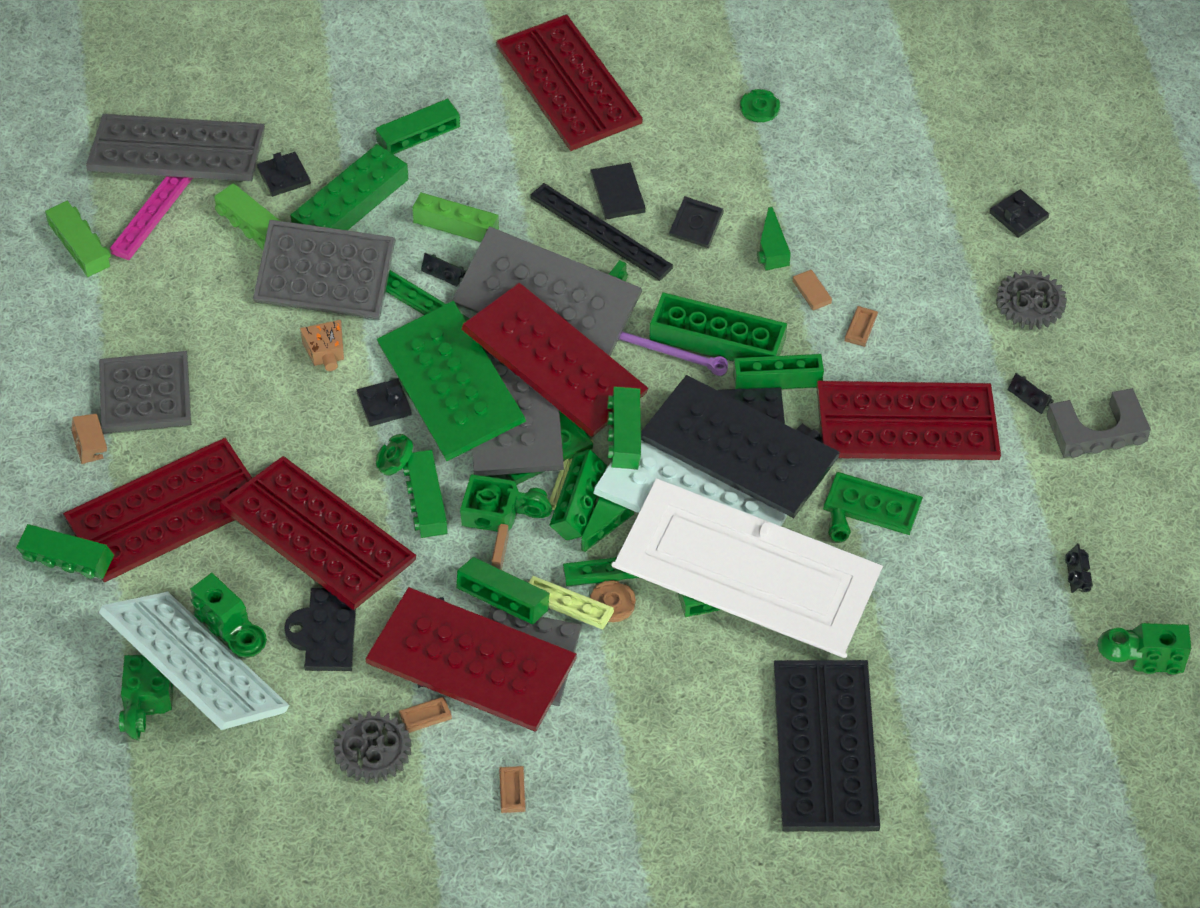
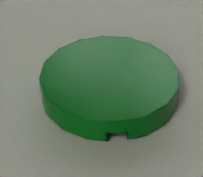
[740,89,780,123]
[376,434,413,476]

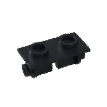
[421,252,466,287]
[1008,373,1054,414]
[1065,543,1093,593]

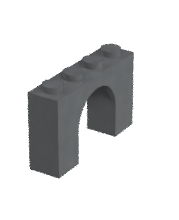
[1047,388,1151,458]

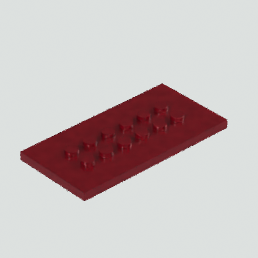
[496,14,643,151]
[462,282,649,437]
[816,381,1001,460]
[63,438,252,583]
[220,456,417,610]
[366,587,577,732]

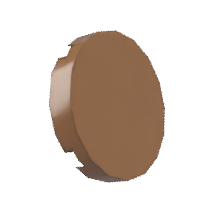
[590,580,636,623]

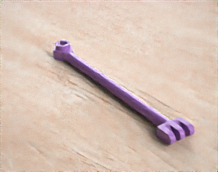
[619,332,728,376]

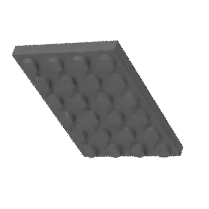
[253,220,396,320]

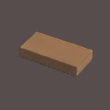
[792,269,832,310]
[844,306,878,347]
[492,524,509,570]
[399,697,452,733]
[499,766,525,813]

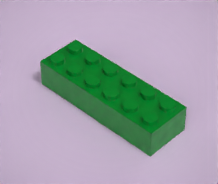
[290,144,409,230]
[649,292,787,362]

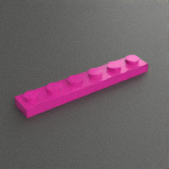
[110,176,193,260]

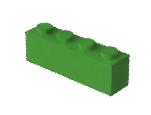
[214,183,280,250]
[413,192,499,242]
[45,200,111,277]

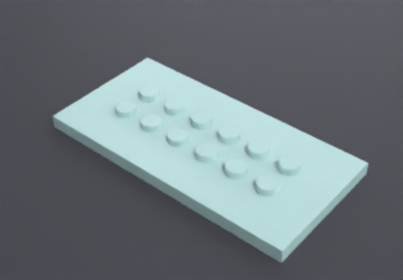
[594,440,788,526]
[99,592,289,730]

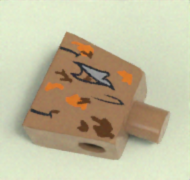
[300,320,344,371]

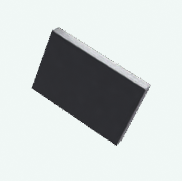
[590,162,646,220]

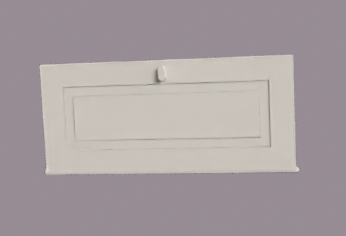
[611,478,883,658]

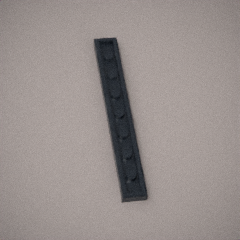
[530,183,673,281]

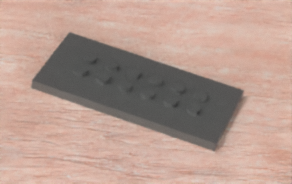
[86,114,265,181]
[452,226,643,356]
[472,347,564,476]

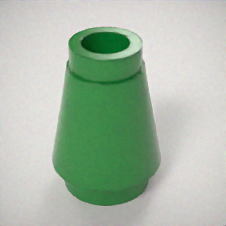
[828,509,851,542]

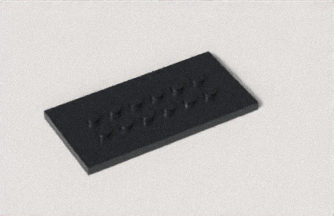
[641,375,840,518]
[773,660,880,832]

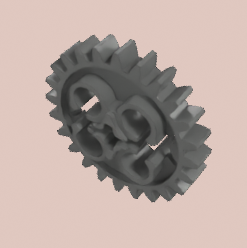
[996,270,1067,330]
[333,711,412,784]

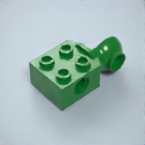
[460,474,552,532]
[190,572,267,658]
[1097,623,1192,675]
[119,655,174,741]

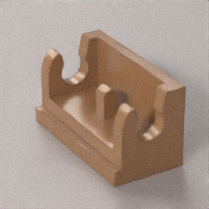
[71,414,107,464]

